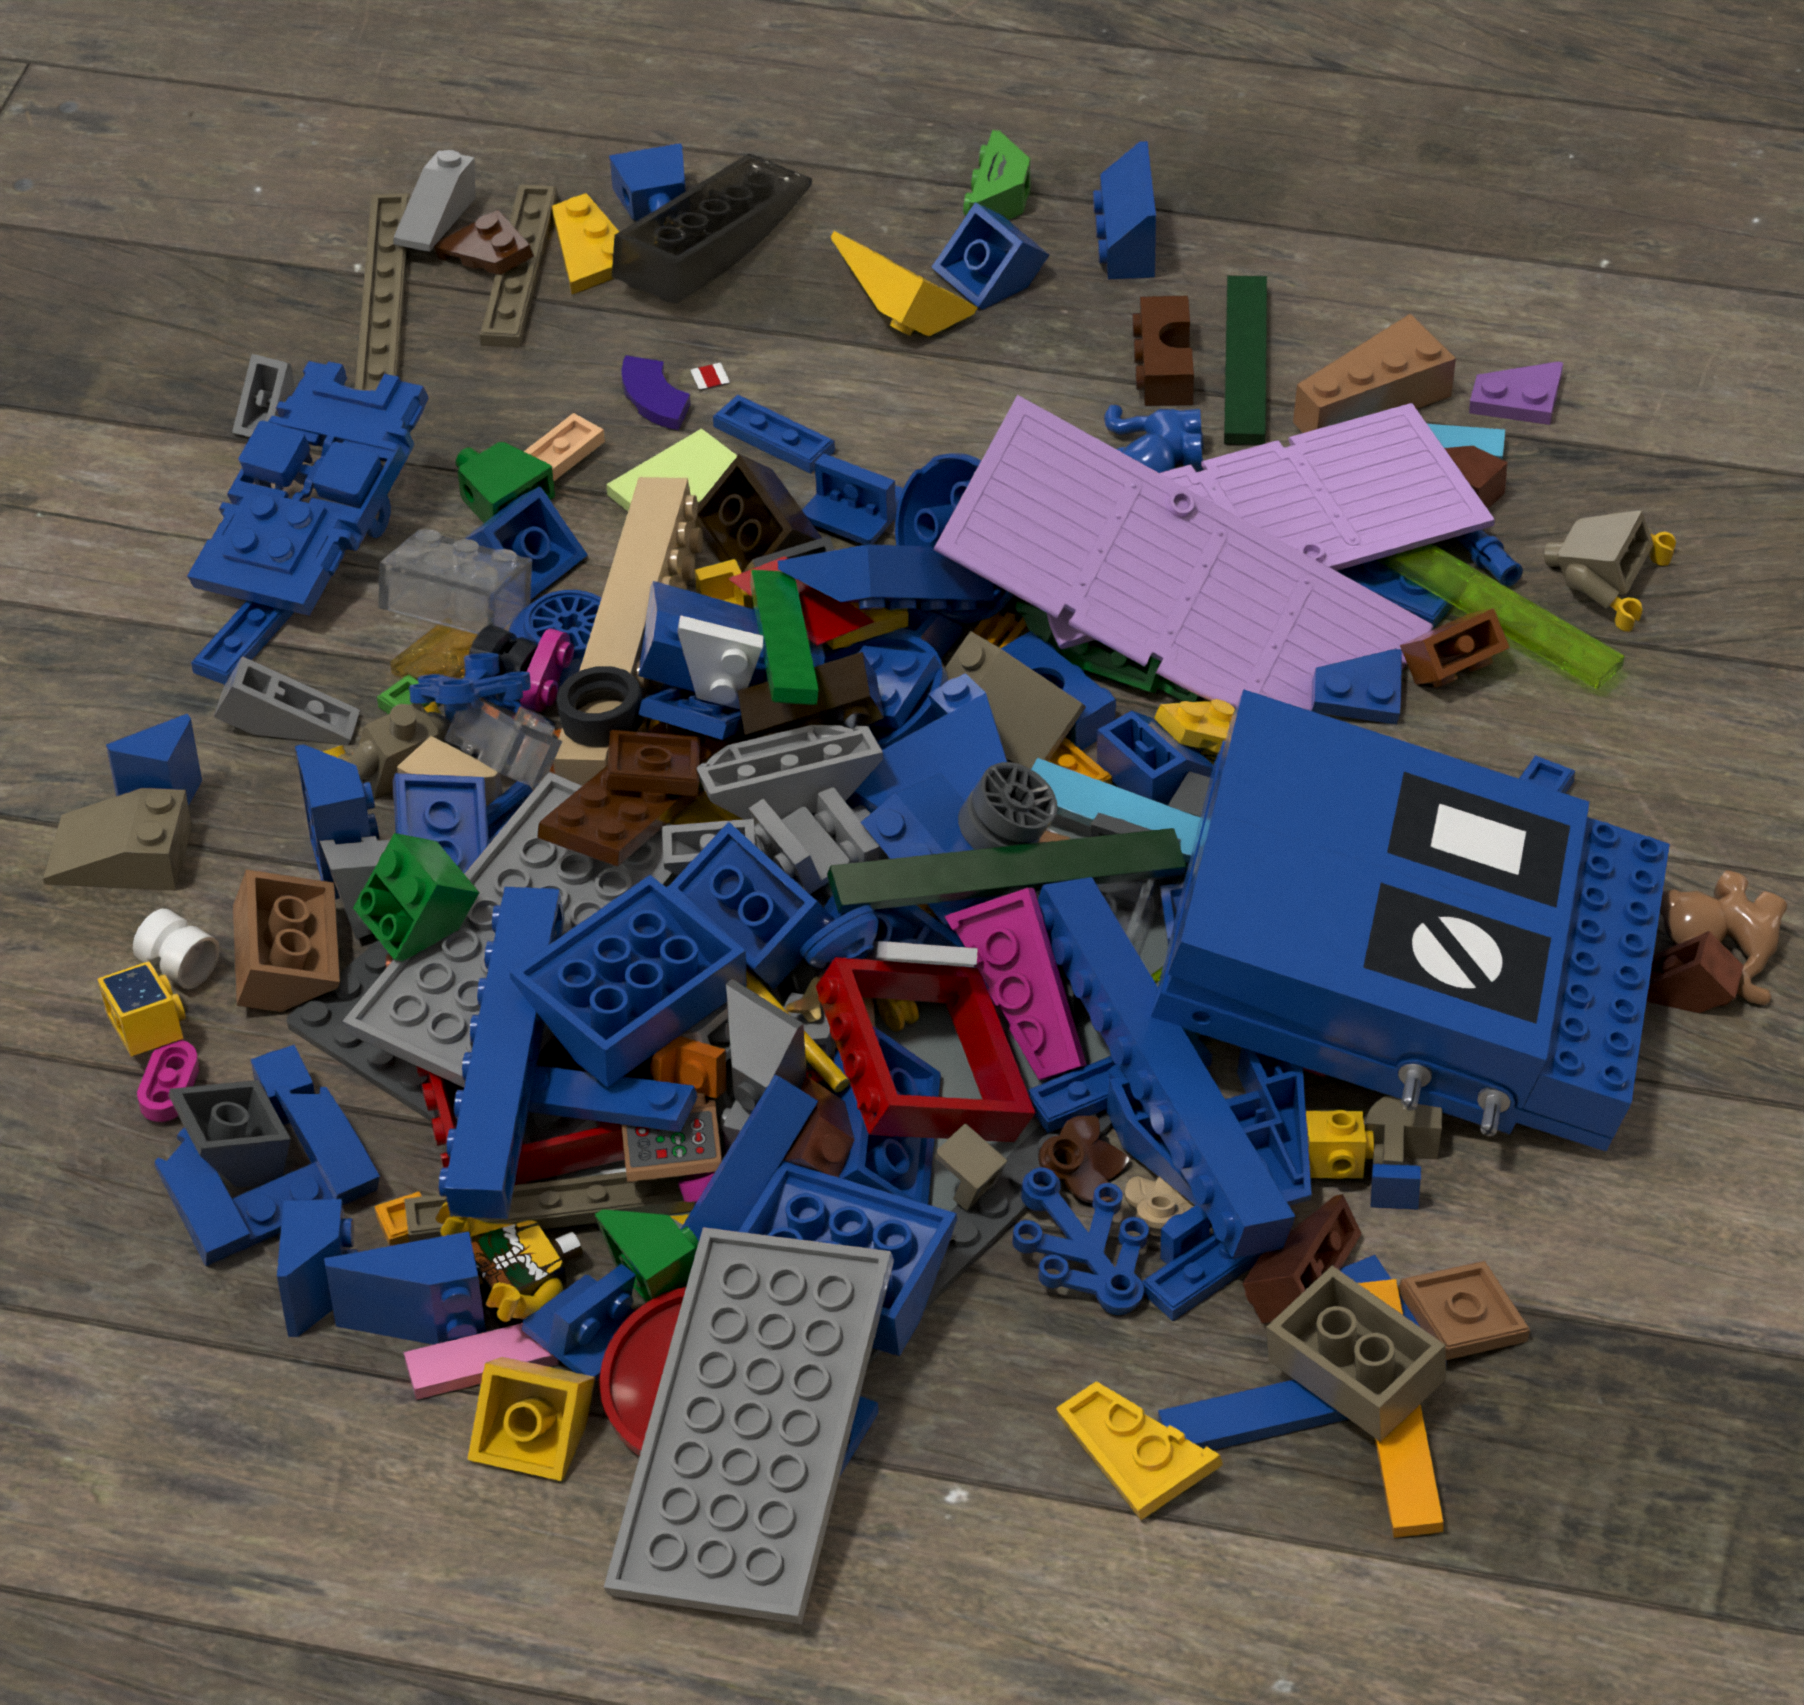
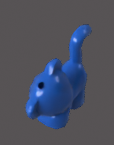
[1104,405,1204,473]

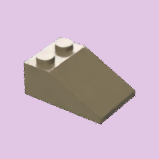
[945,631,1086,769]
[43,788,192,891]

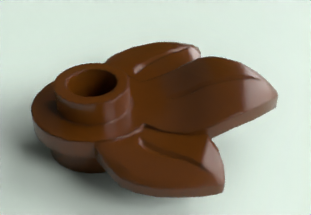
[1038,1116,1130,1203]

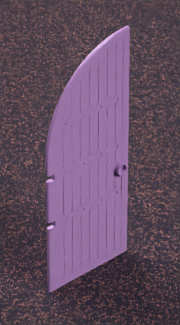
[933,395,1433,711]
[1046,403,1495,649]

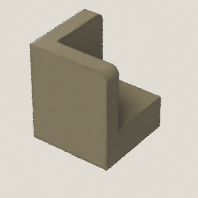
[935,1123,1008,1211]

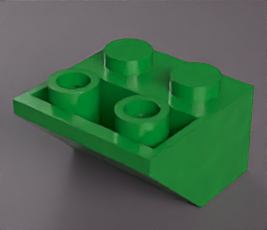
[353,833,480,962]

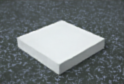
[866,941,978,967]

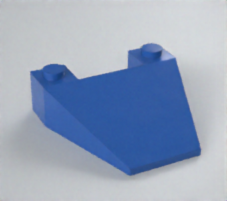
[845,673,1008,814]
[1106,1047,1312,1209]

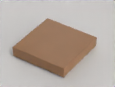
[1398,1261,1531,1360]

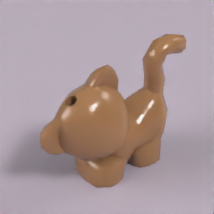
[1660,870,1787,1006]

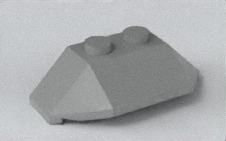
[696,725,883,824]

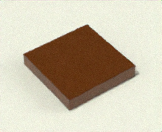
[607,730,700,796]

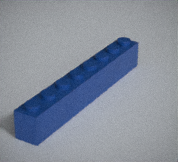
[439,887,565,1219]

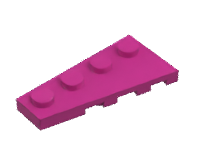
[945,888,1087,1080]

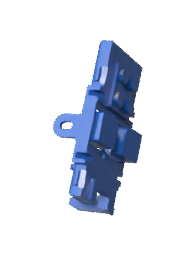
[187,361,429,616]

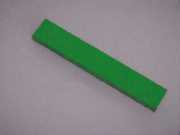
[750,569,819,705]

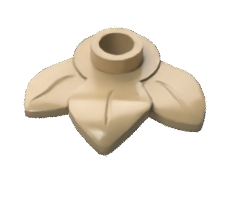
[1125,1176,1195,1236]

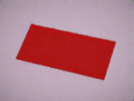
[728,556,875,645]

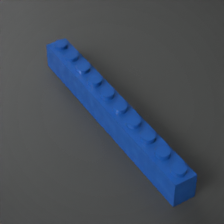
[1038,877,1296,1259]

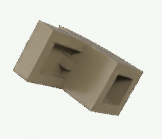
[1365,1095,1442,1168]

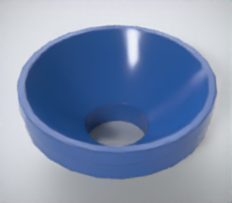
[800,905,879,970]

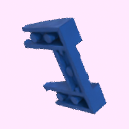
[154,1086,380,1266]

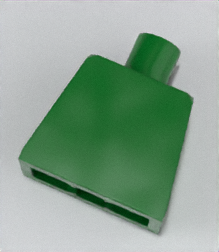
[455,442,555,523]

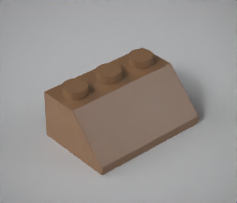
[233,869,340,1012]

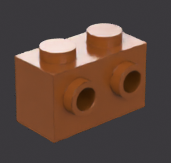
[1400,608,1510,688]

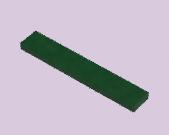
[1224,275,1267,445]

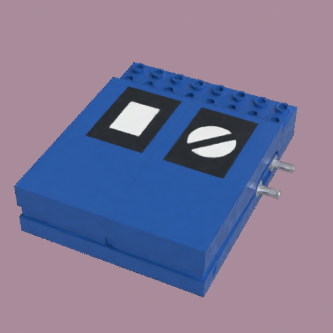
[1151,689,1670,1152]

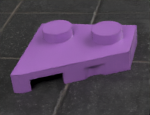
[1469,362,1563,425]

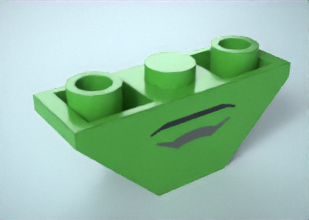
[963,130,1031,220]

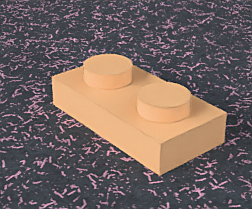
[524,413,605,481]

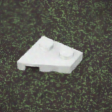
[678,616,764,709]

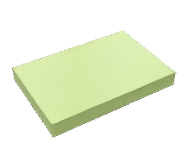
[606,428,737,511]

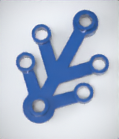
[409,653,531,711]
[1012,1167,1149,1315]

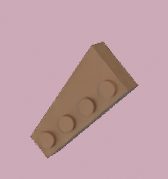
[1293,314,1456,433]

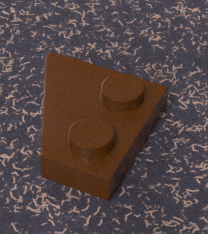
[434,210,534,275]

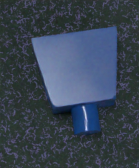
[609,143,687,226]

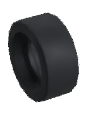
[556,666,644,746]

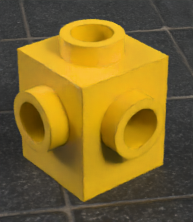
[1306,1110,1374,1179]

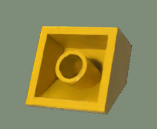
[467,1357,595,1481]

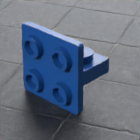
[802,453,903,545]
[522,1264,636,1382]

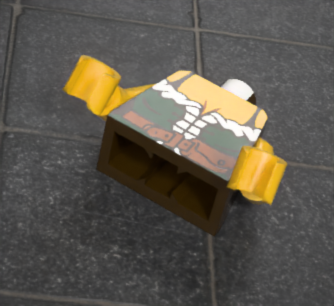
[435,1202,583,1328]

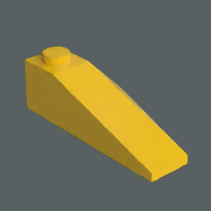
[830,231,978,337]

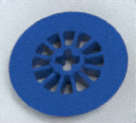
[509,590,602,676]

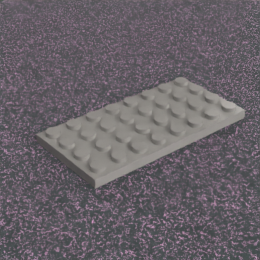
[342,772,678,1087]
[604,1227,894,1624]

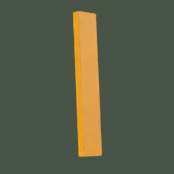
[1358,1279,1444,1538]

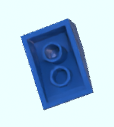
[667,822,835,989]
[324,1231,486,1345]

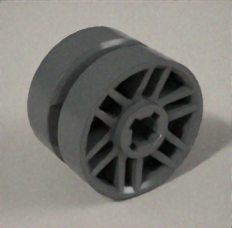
[958,762,1057,850]

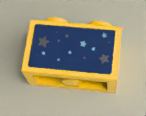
[97,961,186,1057]

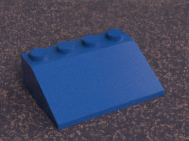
[778,544,994,613]
[638,581,825,692]
[510,875,747,1088]
[738,1161,957,1357]

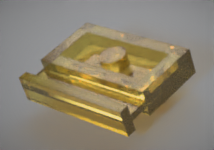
[390,616,478,681]

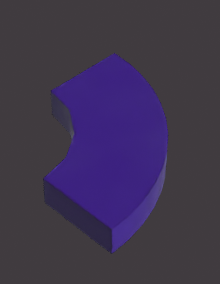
[622,355,691,430]

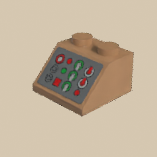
[621,1093,722,1182]

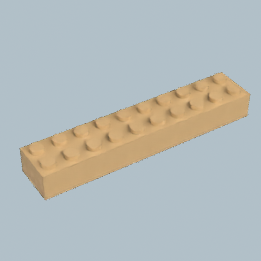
[552,477,703,786]

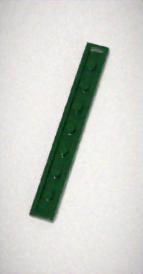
[827,828,1187,914]

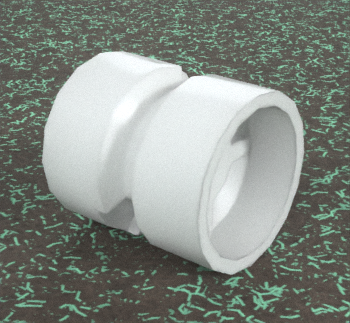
[132,908,220,989]

